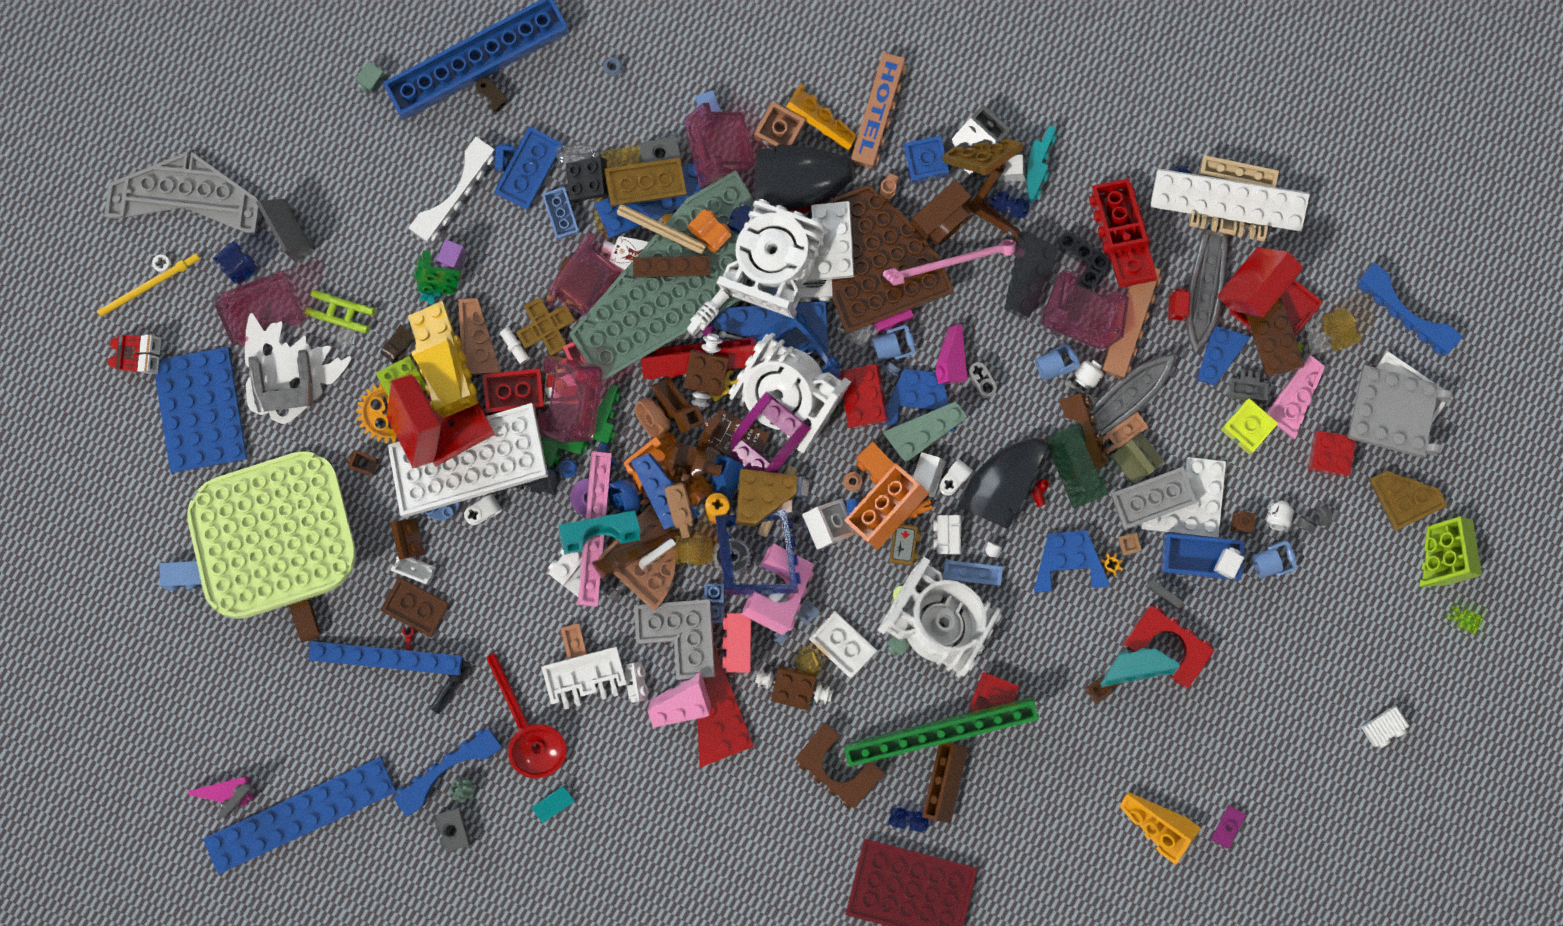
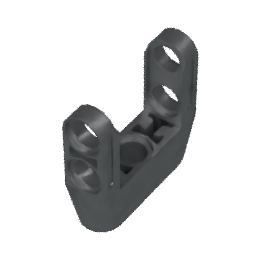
[248,349,313,413]

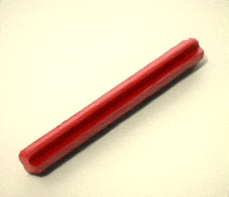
[486,653,529,730]

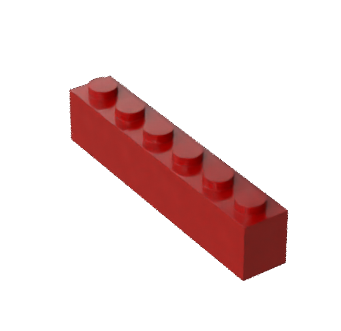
[641,337,755,380]

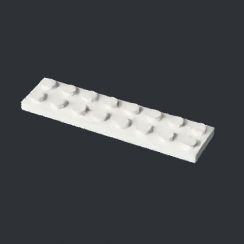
[1150,168,1310,231]

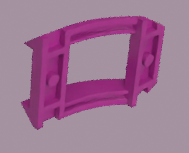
[731,391,811,473]

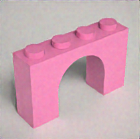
[742,544,814,635]

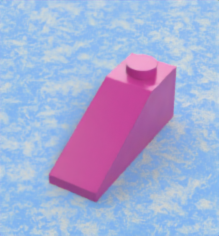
[936,324,967,384]
[188,776,254,807]

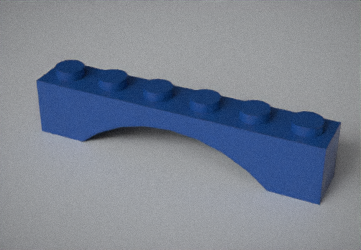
[1356,262,1463,356]
[393,728,504,817]

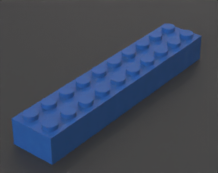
[383,0,570,121]

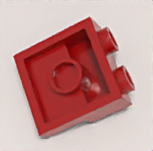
[968,672,1019,712]

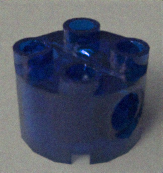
[213,241,257,286]

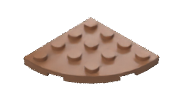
[598,504,675,612]

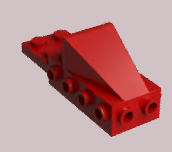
[1089,178,1157,288]

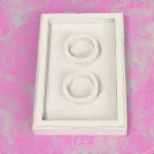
[809,611,877,678]

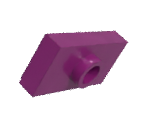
[1210,805,1246,849]

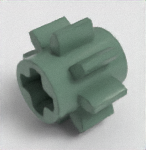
[450,777,475,803]

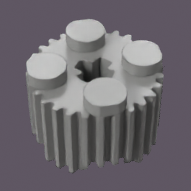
[713,537,752,577]

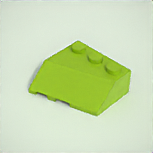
[1419,516,1482,587]

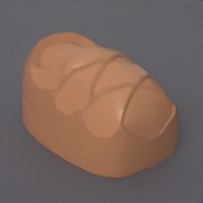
[635,397,672,437]

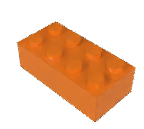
[844,463,929,551]

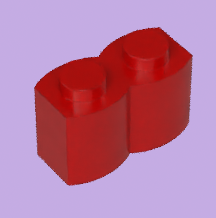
[1167,289,1191,321]

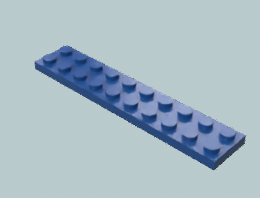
[203,757,396,875]

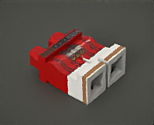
[108,335,161,374]

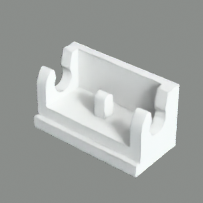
[913,452,946,498]
[391,555,436,585]

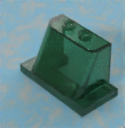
[1044,423,1109,509]

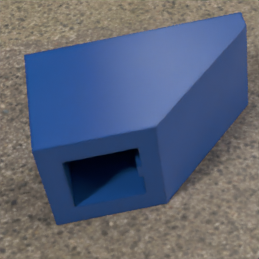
[711,455,745,502]

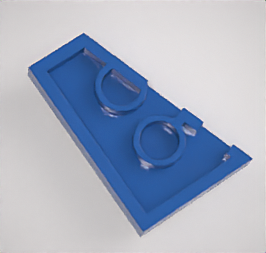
[1196,326,1250,386]

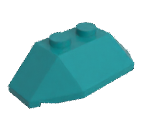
[1101,648,1180,687]

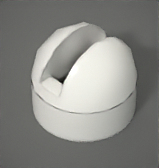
[985,541,1002,557]

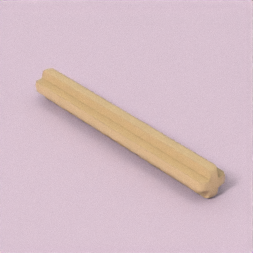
[617,204,706,254]

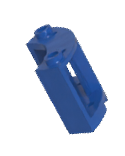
[758,314,842,383]

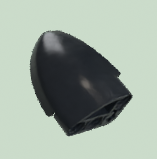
[958,438,1049,530]

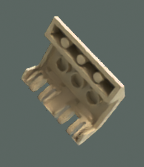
[1189,155,1279,242]

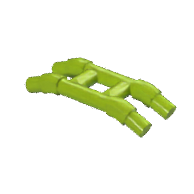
[304,289,376,334]

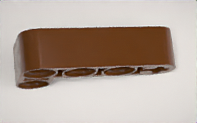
[289,598,321,643]

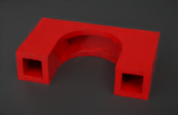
[1122,605,1215,689]

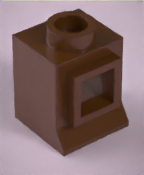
[347,450,379,477]
[1230,511,1256,534]

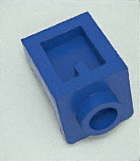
[495,143,516,172]

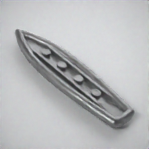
[1186,228,1228,353]
[1072,354,1176,445]

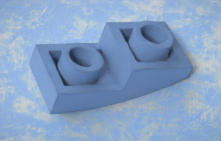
[704,584,724,625]

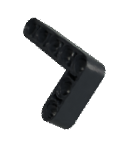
[1049,232,1109,336]

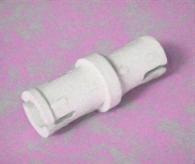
[499,327,530,365]

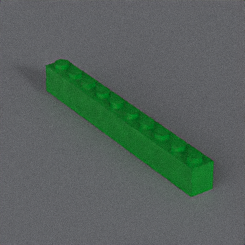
[844,697,1039,767]

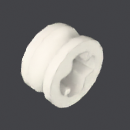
[152,255,171,273]

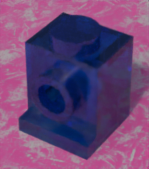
[726,203,752,234]

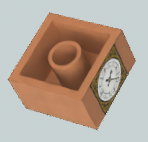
[754,101,806,149]

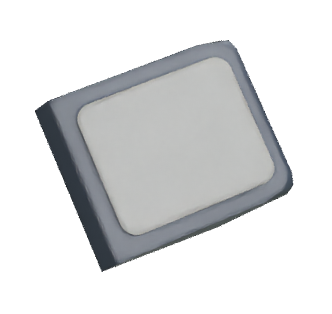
[795,477,810,498]

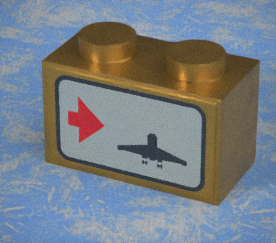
[889,525,921,566]

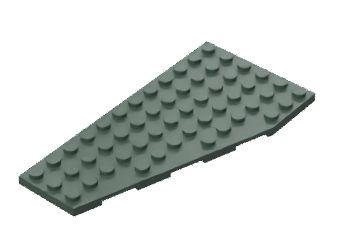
[569,170,777,383]

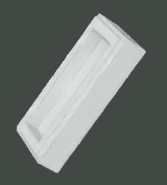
[638,539,676,570]

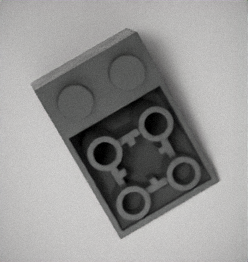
[944,104,1011,175]

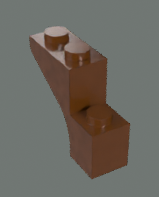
[651,378,705,434]

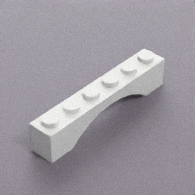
[409,137,496,244]

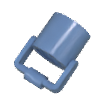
[872,325,915,362]
[1035,344,1080,381]
[1252,541,1297,579]

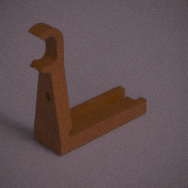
[969,164,1021,244]

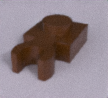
[1085,677,1121,704]

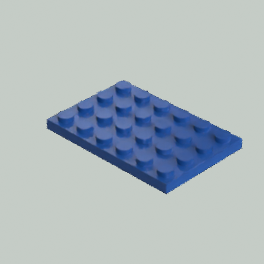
[155,347,248,473]

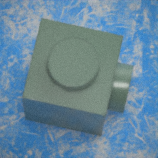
[886,636,910,657]

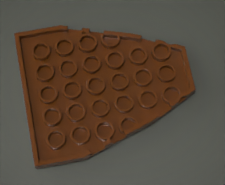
[832,185,954,334]

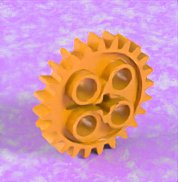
[356,383,396,444]

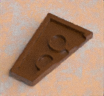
[696,415,723,451]

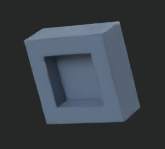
[796,598,821,626]

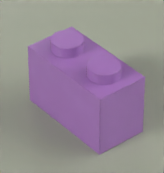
[436,239,468,270]

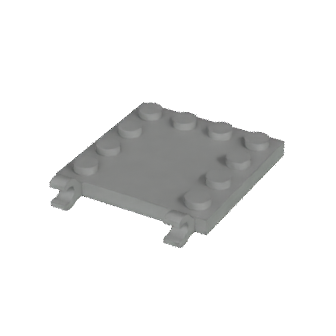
[1348,365,1453,458]

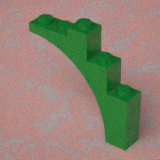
[541,384,621,468]

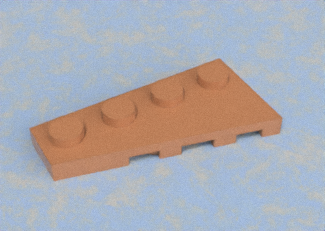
[458,298,501,375]

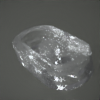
[557,144,595,163]

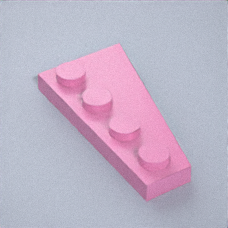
[1266,355,1325,439]

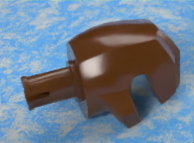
[663,442,722,484]

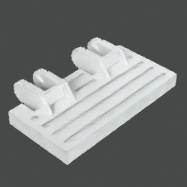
[541,646,627,710]

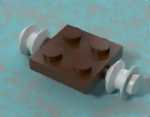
[684,334,729,410]
[755,665,833,711]

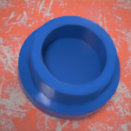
[558,459,578,478]

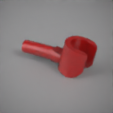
[402,627,415,651]

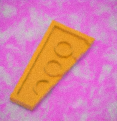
[786,83,857,150]

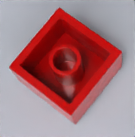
[1307,430,1356,477]

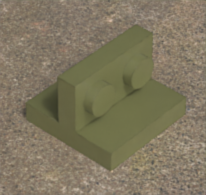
[1111,432,1165,485]

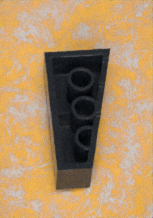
[1004,232,1060,318]

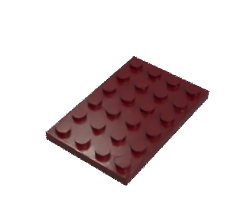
[845,839,978,926]

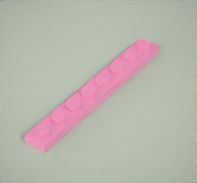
[577,451,612,607]

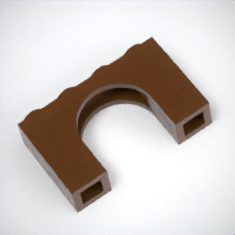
[795,723,884,809]

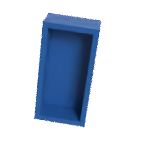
[1161,533,1244,581]

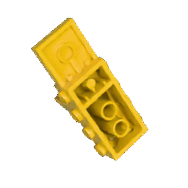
[408,301,478,418]

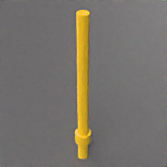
[97,253,201,317]

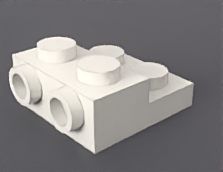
[548,549,582,597]

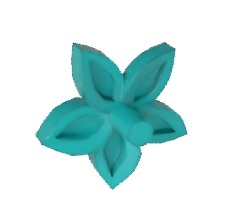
[419,291,441,305]

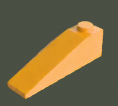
[1120,792,1201,865]

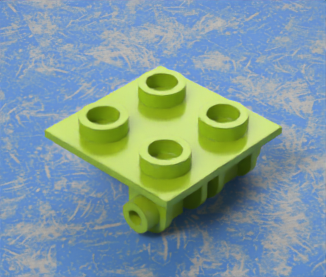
[375,356,426,397]

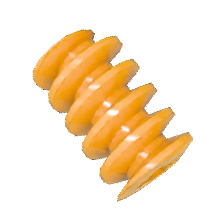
[704,493,730,524]

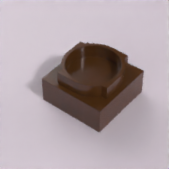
[911,180,974,247]

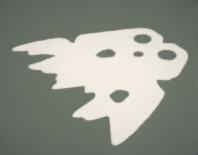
[245,313,351,424]

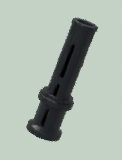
[429,659,473,714]

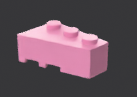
[648,672,711,728]

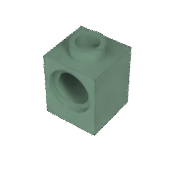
[355,61,386,94]

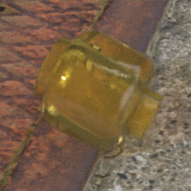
[795,647,824,674]

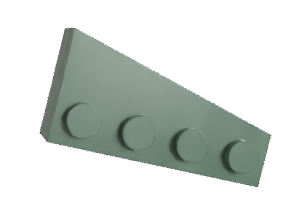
[883,402,969,463]

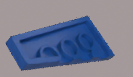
[631,452,700,530]

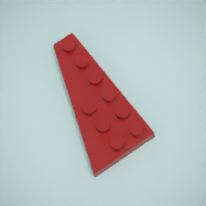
[697,645,754,768]

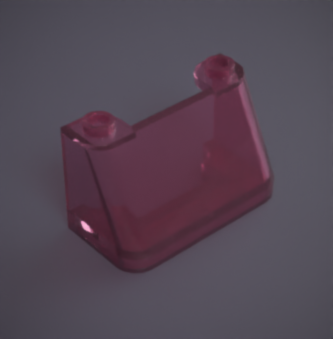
[214,270,305,346]
[1041,270,1129,349]
[537,356,603,442]

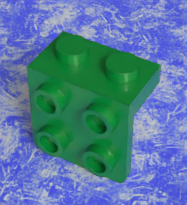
[413,250,461,295]

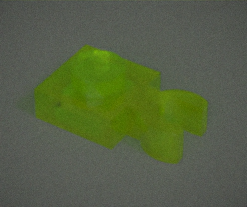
[1445,606,1483,635]

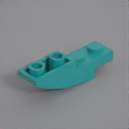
[1025,125,1057,204]

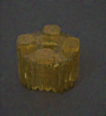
[1321,307,1361,352]
[674,535,713,566]

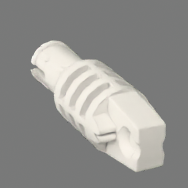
[687,289,729,336]

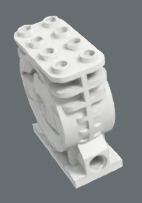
[717,199,828,319]
[728,333,851,453]
[878,557,1002,678]

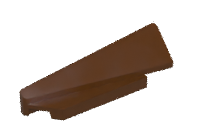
[592,526,681,580]

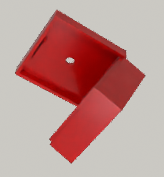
[1217,247,1323,336]
[387,374,495,469]

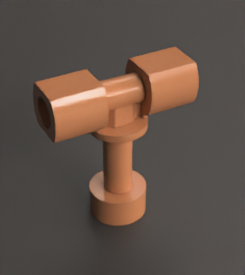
[880,173,900,203]

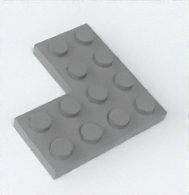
[634,599,716,680]

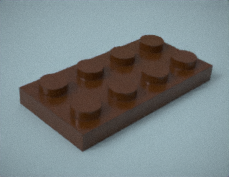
[1245,296,1304,378]

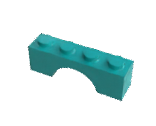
[559,511,640,555]

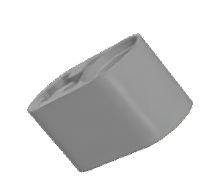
[968,362,997,398]

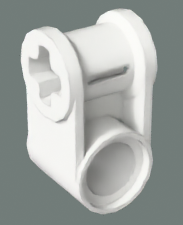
[939,459,973,496]
[464,493,502,525]

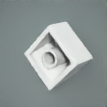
[802,499,857,550]

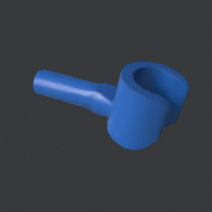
[597,443,618,467]

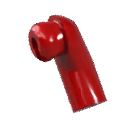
[1032,479,1049,508]

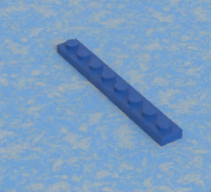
[308,641,463,676]

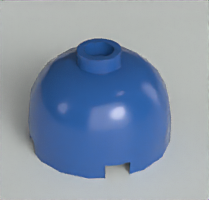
[608,479,643,514]

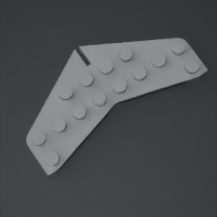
[104,151,260,234]

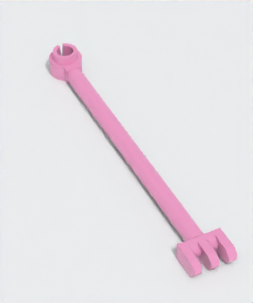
[883,239,1016,285]

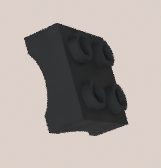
[566,156,609,203]

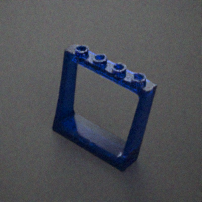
[715,509,801,595]

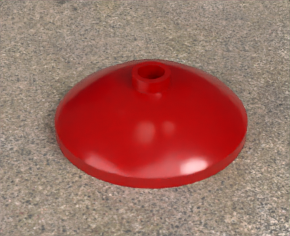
[508,724,567,778]

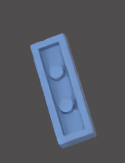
[943,560,1003,586]

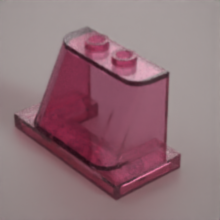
[684,103,755,189]
[546,231,621,316]

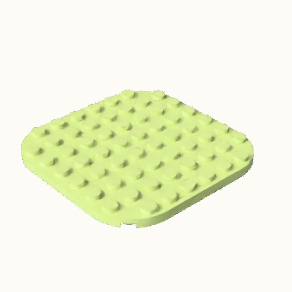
[187,452,356,619]

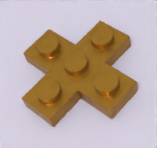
[516,297,576,357]

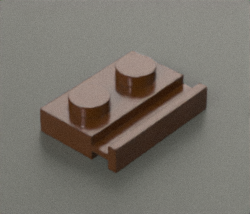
[390,518,425,560]

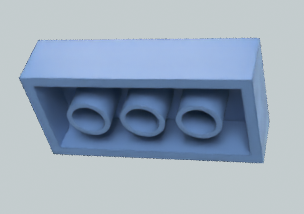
[542,187,580,241]

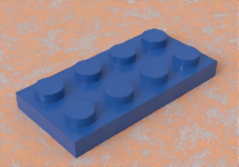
[494,126,563,211]

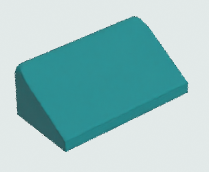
[531,785,575,823]

